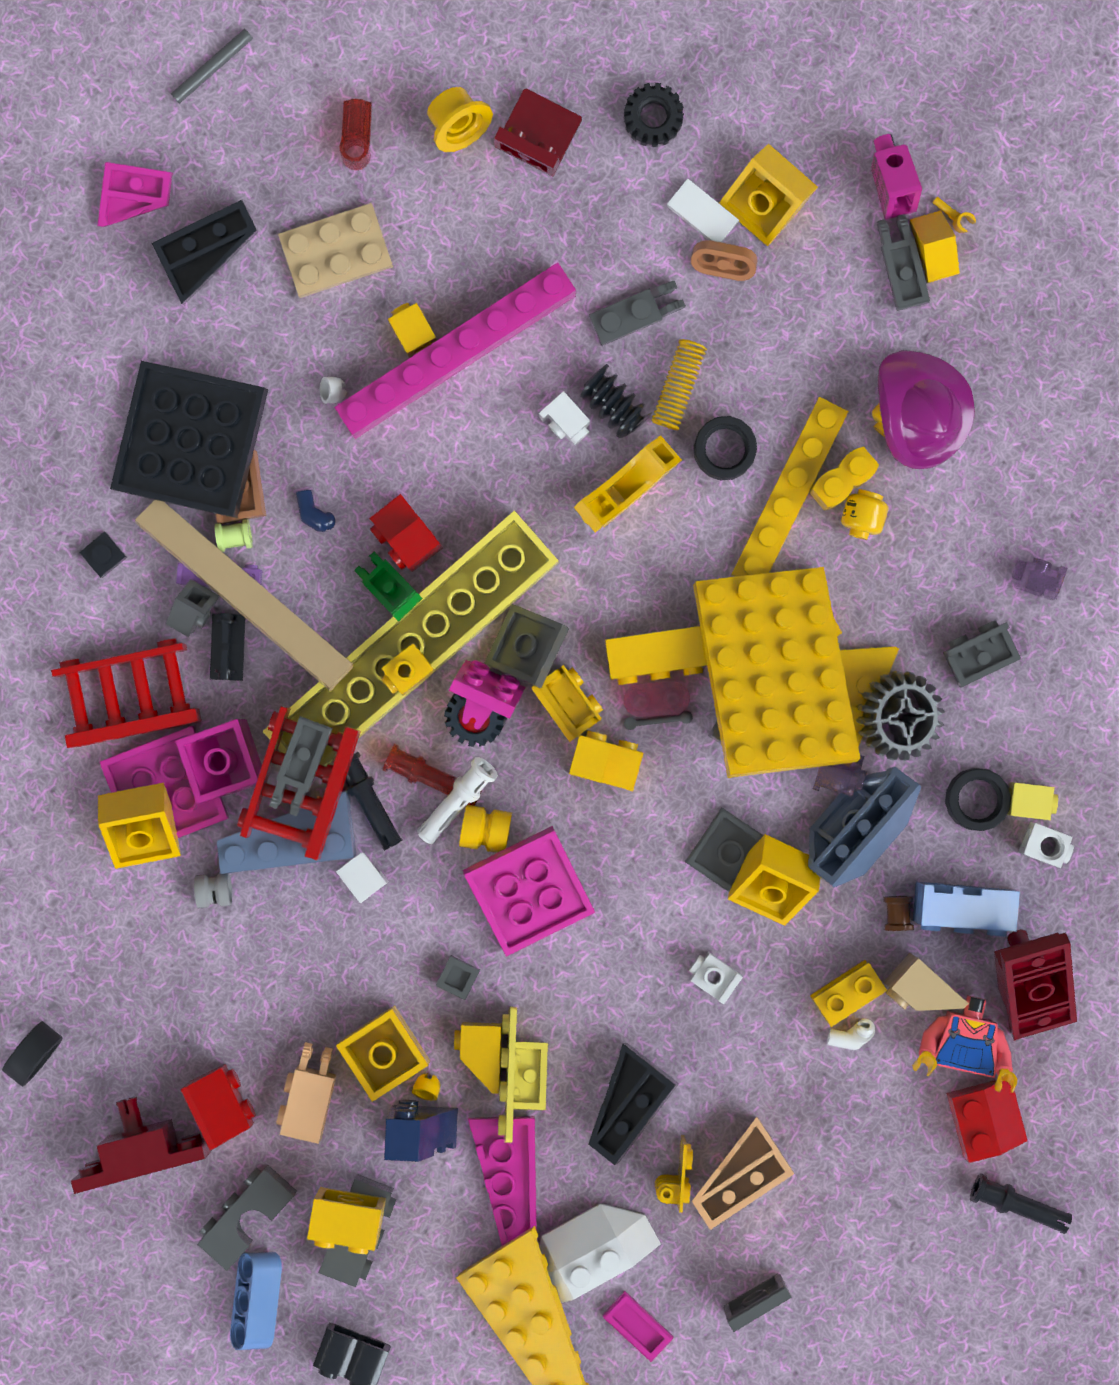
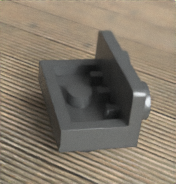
[943,620,1021,688]

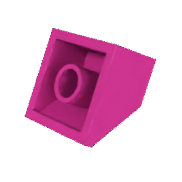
[176,719,262,804]

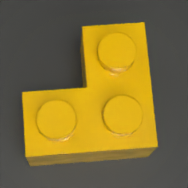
[569,730,644,791]

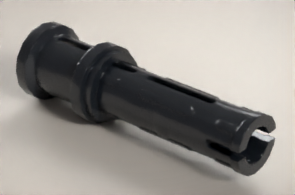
[345,751,403,851]
[970,1173,1072,1234]

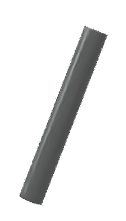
[171,28,253,104]

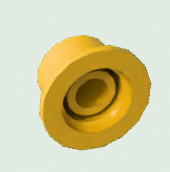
[427,87,493,152]

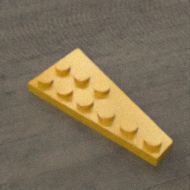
[456,1226,589,1385]

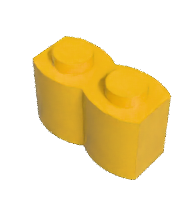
[810,447,879,511]

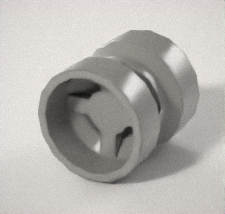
[194,873,232,908]

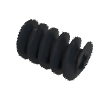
[580,364,652,438]

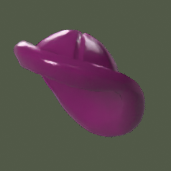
[878,350,975,469]

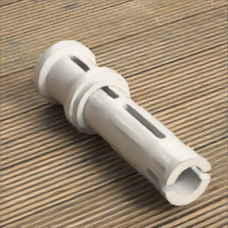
[417,757,498,844]

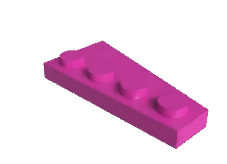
[468,1116,537,1246]

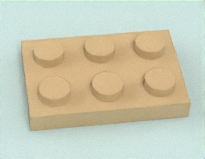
[278,203,393,298]

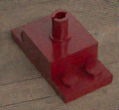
[994,929,1077,1040]
[71,1096,213,1194]

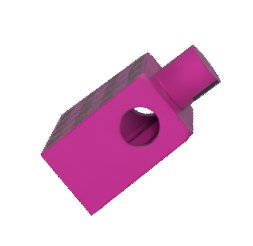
[871,134,922,220]

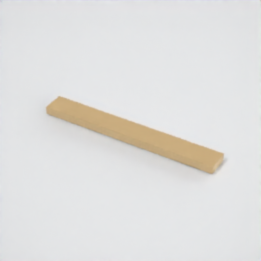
[135,500,353,691]

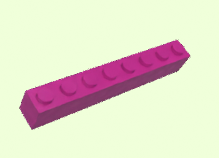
[334,262,576,439]

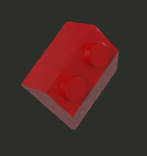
[180,1064,256,1150]
[946,1080,1028,1163]

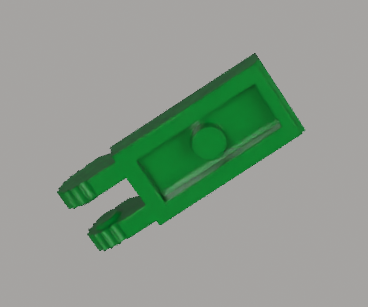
[354,551,423,622]

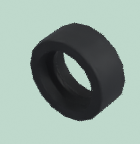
[693,416,757,481]
[945,768,1011,831]
[2,1021,63,1087]

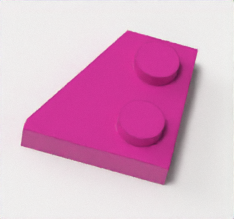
[97,162,173,227]

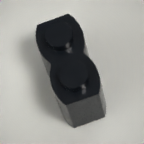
[313,1323,391,1385]

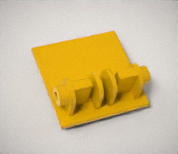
[654,1135,693,1213]

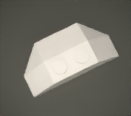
[539,1203,661,1303]

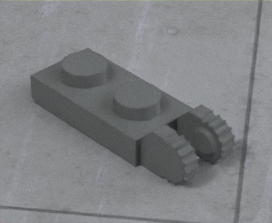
[877,214,930,311]
[589,281,686,346]
[269,716,333,816]

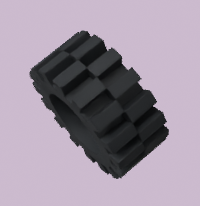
[624,82,684,147]

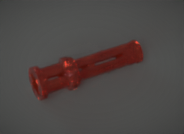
[382,743,482,806]

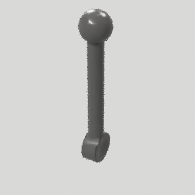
[624,711,693,730]

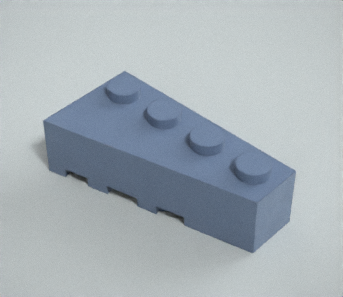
[217,791,356,874]

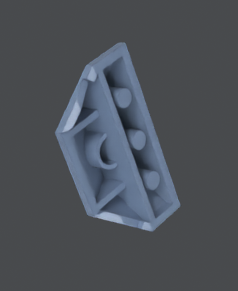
[808,767,921,888]

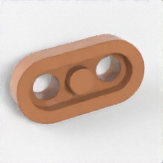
[691,240,758,281]

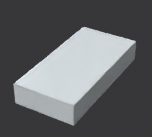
[667,179,739,243]

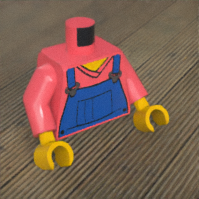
[912,995,1018,1093]

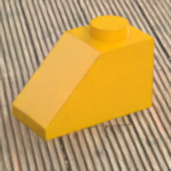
[454,1022,502,1094]

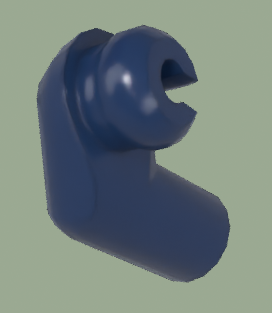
[296,490,336,532]

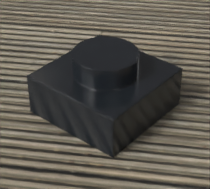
[79,531,127,578]

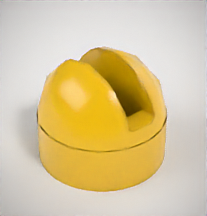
[412,1073,441,1101]

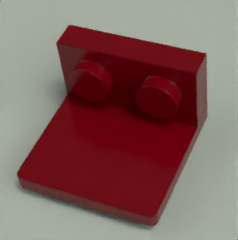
[494,89,582,177]

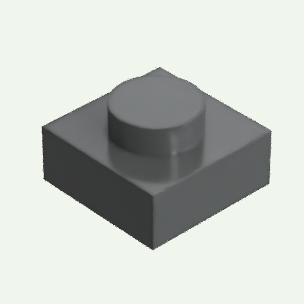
[436,955,480,1000]

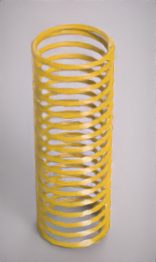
[651,339,707,430]

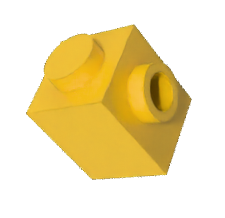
[381,643,435,695]

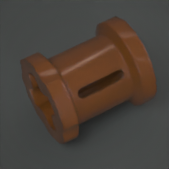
[883,896,914,931]

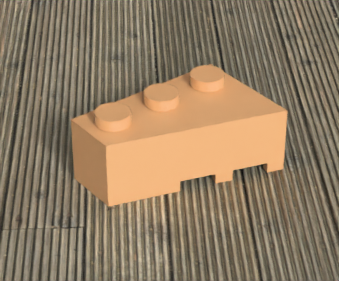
[692,1117,794,1230]

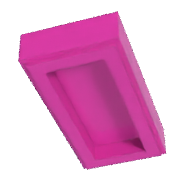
[602,1291,674,1362]

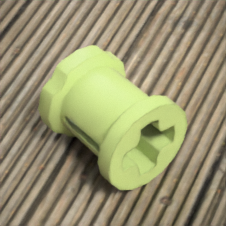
[215,519,253,552]

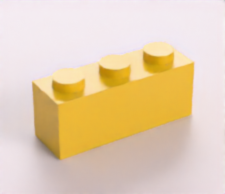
[605,626,707,685]

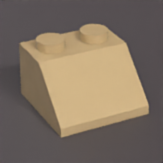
[884,953,969,1011]

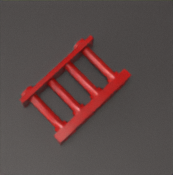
[51,638,202,748]
[237,706,361,860]

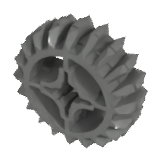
[856,671,945,761]

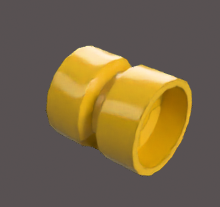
[459,805,512,853]

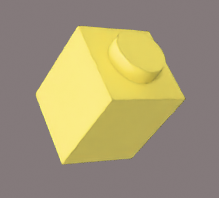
[1007,782,1058,820]

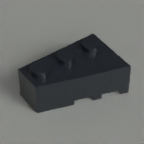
[152,200,258,305]
[588,1043,679,1165]

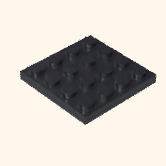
[110,361,268,519]

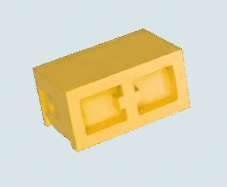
[531,665,603,742]
[810,960,887,1027]

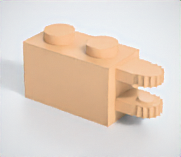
[276,1042,337,1144]

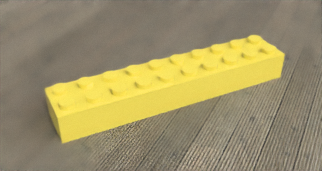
[263,510,559,766]

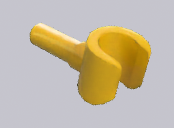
[932,196,976,233]

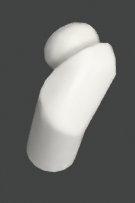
[827,1019,875,1050]

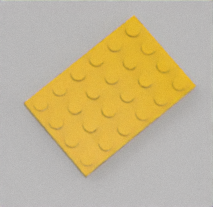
[693,567,861,778]

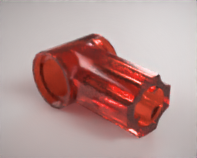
[339,99,372,171]

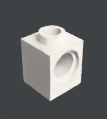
[1018,822,1074,868]

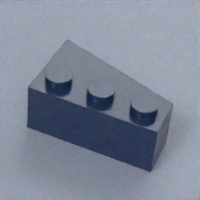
[384,1100,458,1162]

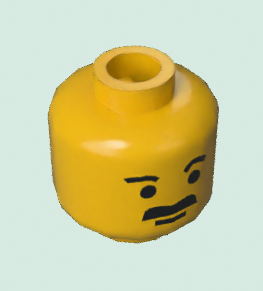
[841,489,889,540]

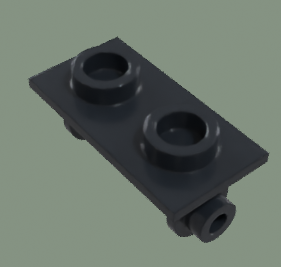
[210,613,246,681]

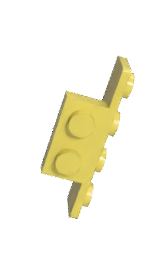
[498,1007,548,1143]

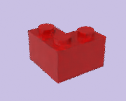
[369,494,443,572]

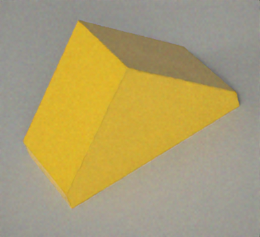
[909,210,960,283]

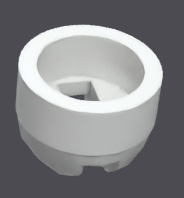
[320,377,347,404]

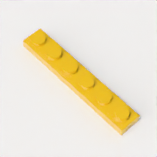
[731,397,849,577]

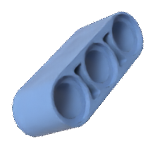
[230,1252,282,1350]

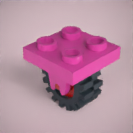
[444,660,526,747]

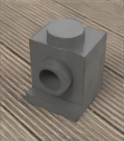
[166,579,219,637]

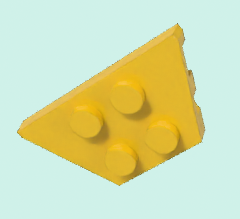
[840,647,899,766]

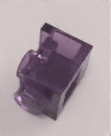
[1012,558,1068,601]
[813,755,867,796]

